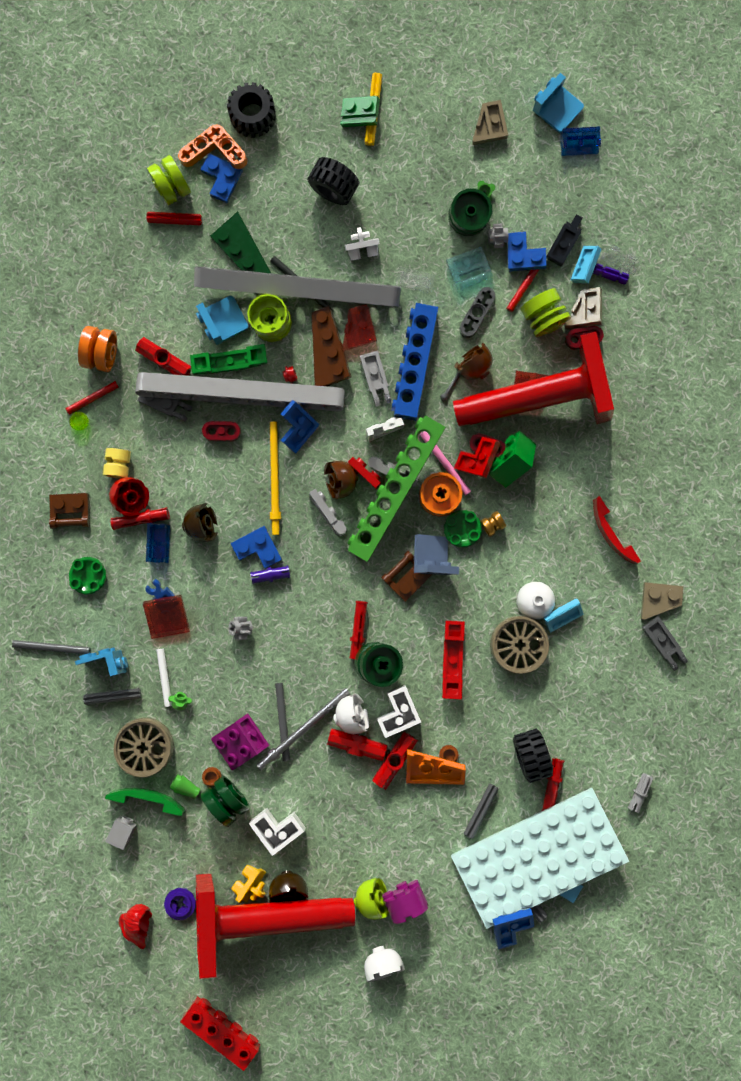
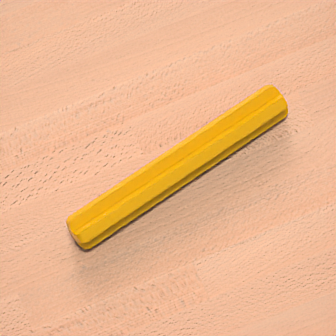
[365,72,382,146]

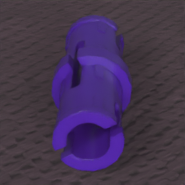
[250,566,290,584]

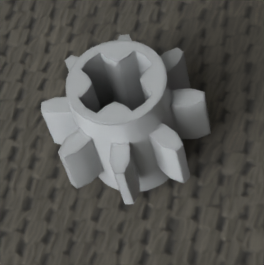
[488,223,508,248]
[229,617,253,640]

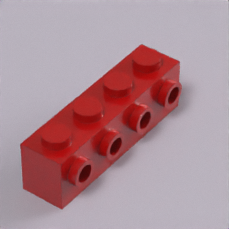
[180,996,260,1071]

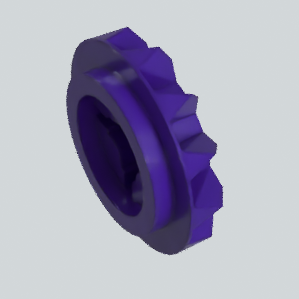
[164,887,196,920]

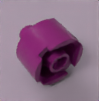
[382,880,429,924]

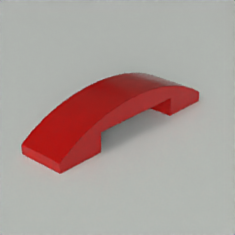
[593,496,641,564]
[442,621,465,700]

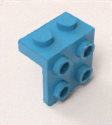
[533,73,584,133]
[196,296,249,345]
[75,648,128,676]

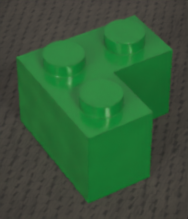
[489,430,536,488]

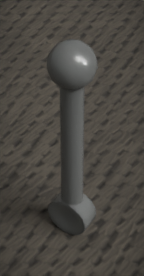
[440,371,461,401]

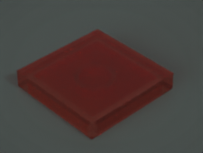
[143,595,190,639]

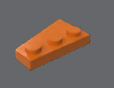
[406,749,466,785]

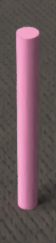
[420,431,471,496]

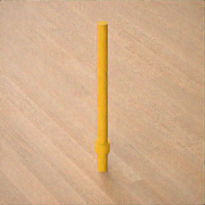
[270,421,281,535]

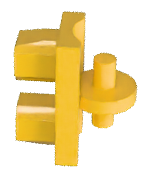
[231,865,266,903]

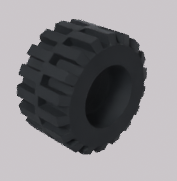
[227,82,276,138]
[307,157,360,205]
[513,728,553,783]

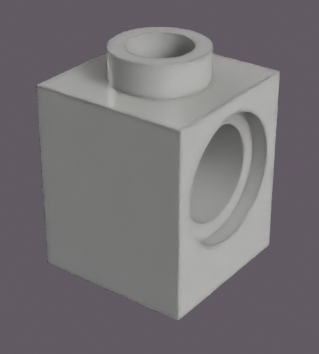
[105,816,137,850]

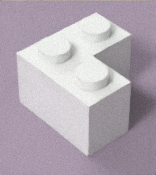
[377,685,421,738]
[249,808,306,856]

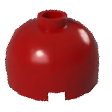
[109,477,149,516]

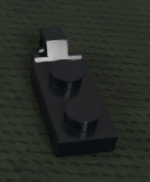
[546,214,583,267]

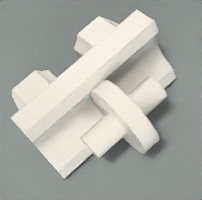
[345,227,380,261]

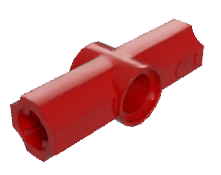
[135,337,192,376]
[327,728,387,761]
[372,731,418,790]

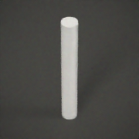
[156,648,172,707]

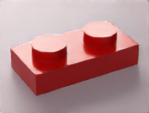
[348,457,381,489]

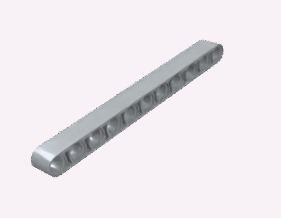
[194,266,401,306]
[135,372,345,411]

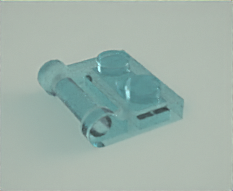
[446,247,493,292]

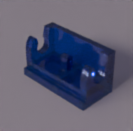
[560,126,601,156]
[146,523,170,563]

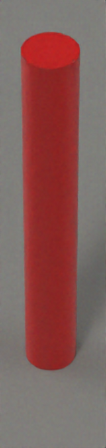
[506,269,540,312]
[65,381,119,415]

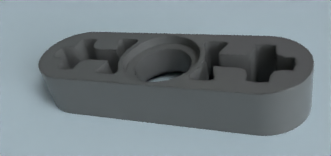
[459,287,495,338]

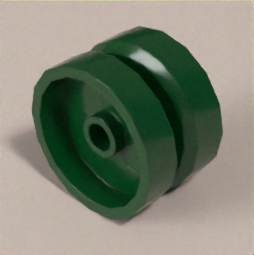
[448,188,492,236]
[355,642,403,687]
[201,775,250,827]

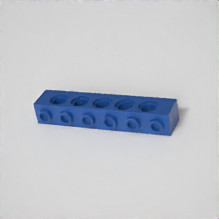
[391,303,438,421]

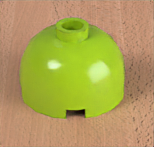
[354,878,389,920]

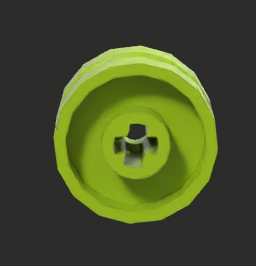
[147,155,191,206]

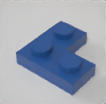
[201,153,243,203]
[508,232,547,272]
[280,400,320,454]
[230,526,282,569]
[492,908,534,949]

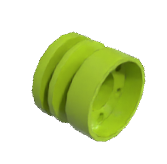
[520,288,571,337]
[247,294,292,342]

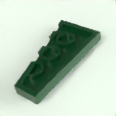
[210,211,272,274]

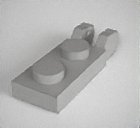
[360,351,391,406]
[368,456,419,487]
[309,489,347,536]

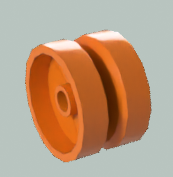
[78,326,117,372]
[419,472,462,517]

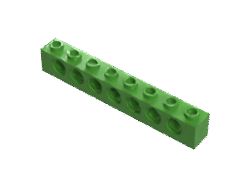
[347,415,446,562]

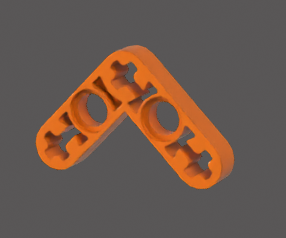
[178,124,248,169]

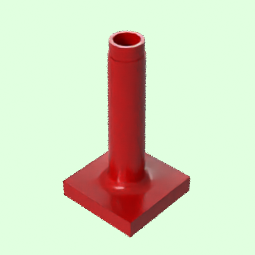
[453,332,614,427]
[196,874,355,979]

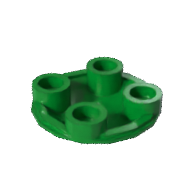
[444,510,482,547]
[69,557,106,595]

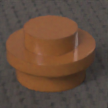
[439,745,459,762]
[202,767,222,787]

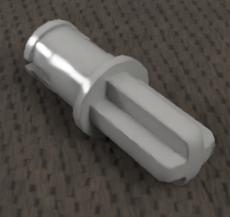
[627,773,653,813]

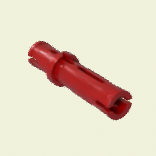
[110,507,170,530]
[349,601,368,659]
[542,758,565,811]

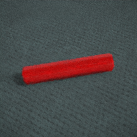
[146,212,202,226]

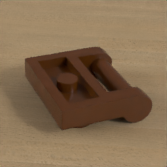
[49,493,90,529]
[381,551,432,602]

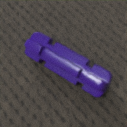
[593,263,629,285]

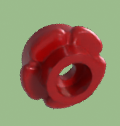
[283,366,298,384]

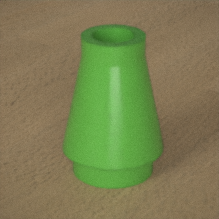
[170,774,200,799]

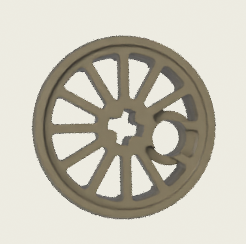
[490,616,549,674]
[114,717,174,777]

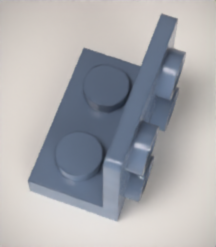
[414,534,459,575]

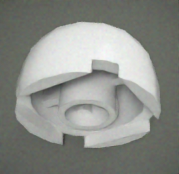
[516,582,555,620]
[334,693,369,734]
[364,946,405,982]

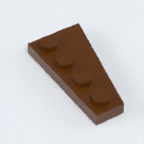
[312,306,352,387]

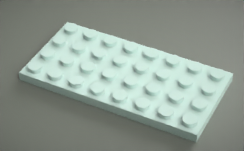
[451,788,629,929]

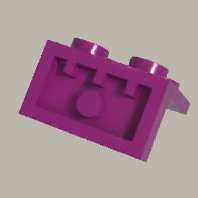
[211,713,269,770]

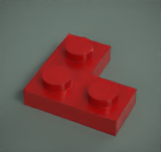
[454,437,500,478]

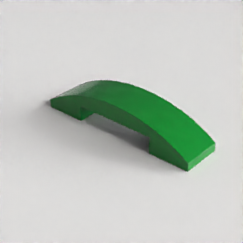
[190,344,268,374]
[105,788,185,816]

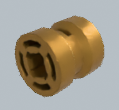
[480,511,506,537]

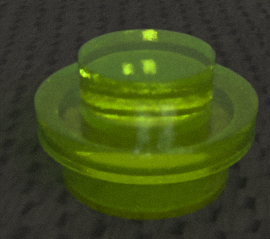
[69,412,89,431]

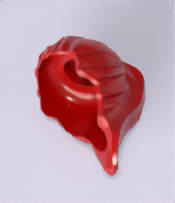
[118,904,152,949]

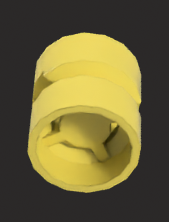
[103,448,131,478]

